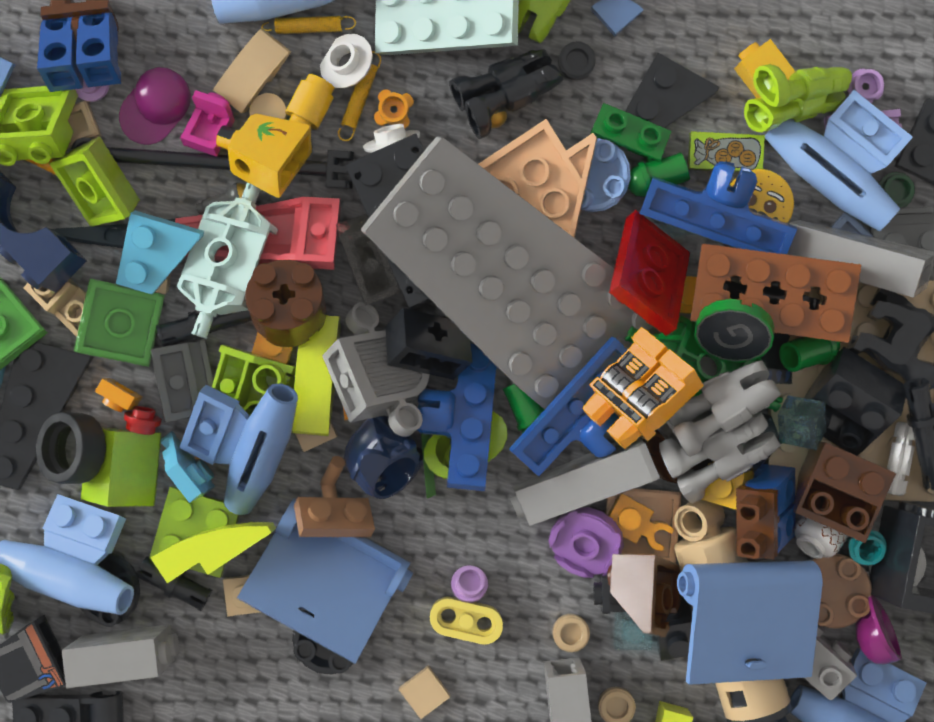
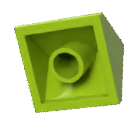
[49,136,140,226]
[81,427,162,507]

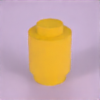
[285,74,335,130]

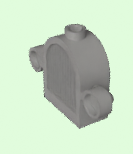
[322,302,430,437]

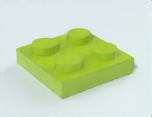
[149,486,240,578]

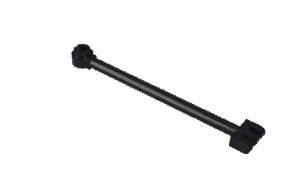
[71,137,354,189]

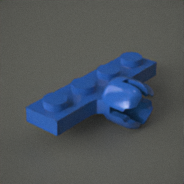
[639,161,797,255]
[509,336,628,476]
[417,344,496,491]

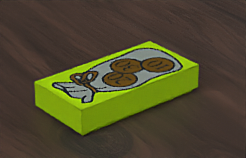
[688,131,765,172]

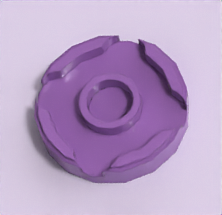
[549,507,624,578]

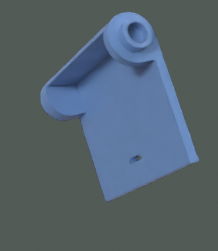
[237,498,413,664]
[677,560,823,685]

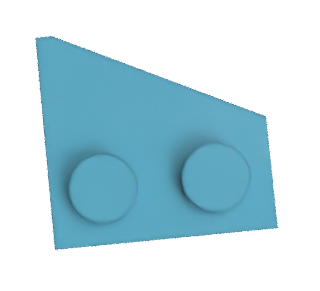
[116,210,204,295]

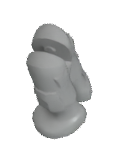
[670,360,781,457]
[659,412,781,503]

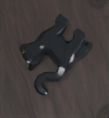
[847,288,934,390]

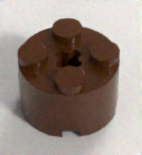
[245,260,326,347]

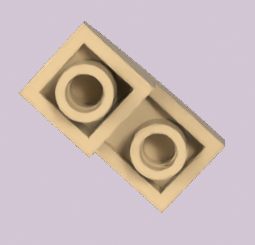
[213,28,291,113]
[24,279,86,337]

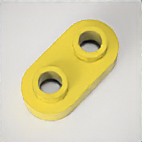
[430,596,503,644]

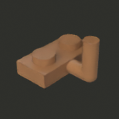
[294,456,375,537]

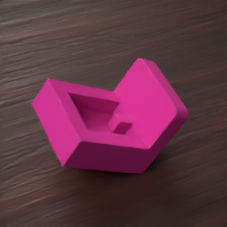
[180,90,235,157]

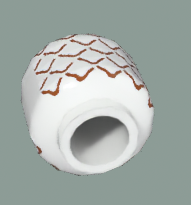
[794,516,849,559]

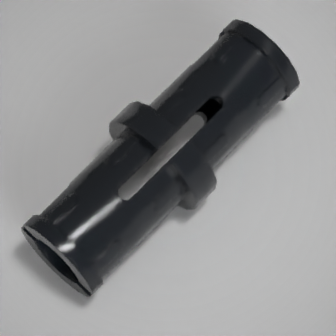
[136,556,213,611]

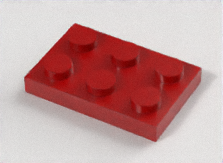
[609,210,690,336]

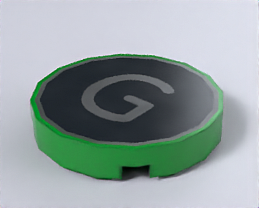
[694,299,775,363]

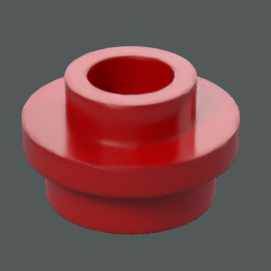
[123,406,162,435]

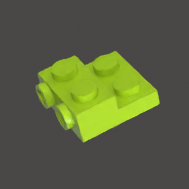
[0,86,78,166]

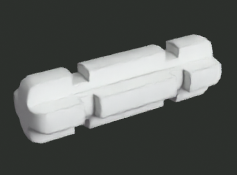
[887,422,915,496]

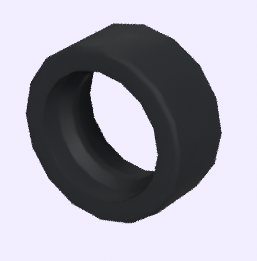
[36,412,106,484]

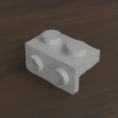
[805,625,857,700]

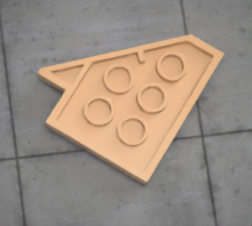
[478,119,597,238]

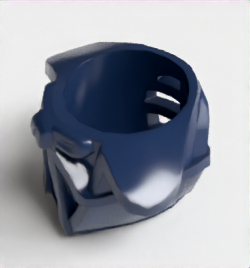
[344,415,424,499]

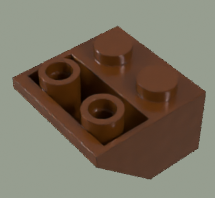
[793,440,896,543]

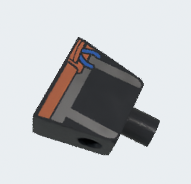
[0,615,66,703]

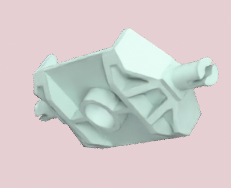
[177,182,278,339]

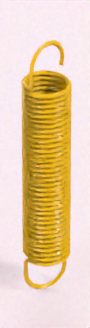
[261,15,356,34]
[338,51,381,141]

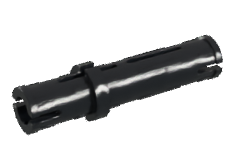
[156,300,252,347]
[903,378,934,490]

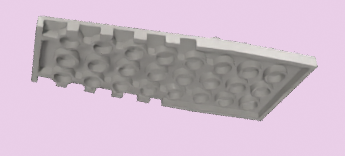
[361,137,661,438]

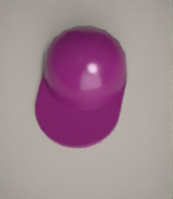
[119,67,191,145]
[856,595,902,665]

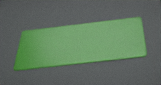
[421,433,436,499]

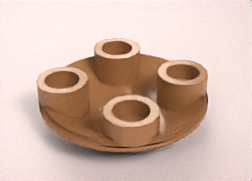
[811,554,872,628]

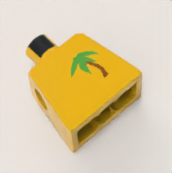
[216,114,312,198]

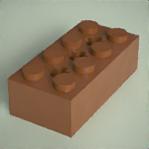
[690,244,861,343]

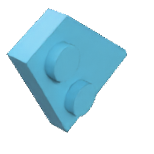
[160,431,215,503]

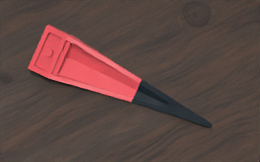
[51,197,341,270]

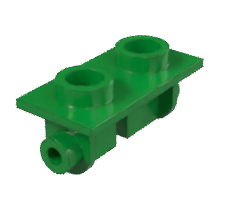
[590,103,671,162]

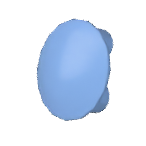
[581,138,631,212]

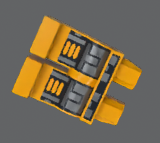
[582,327,704,449]

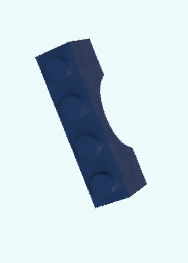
[0,171,87,293]

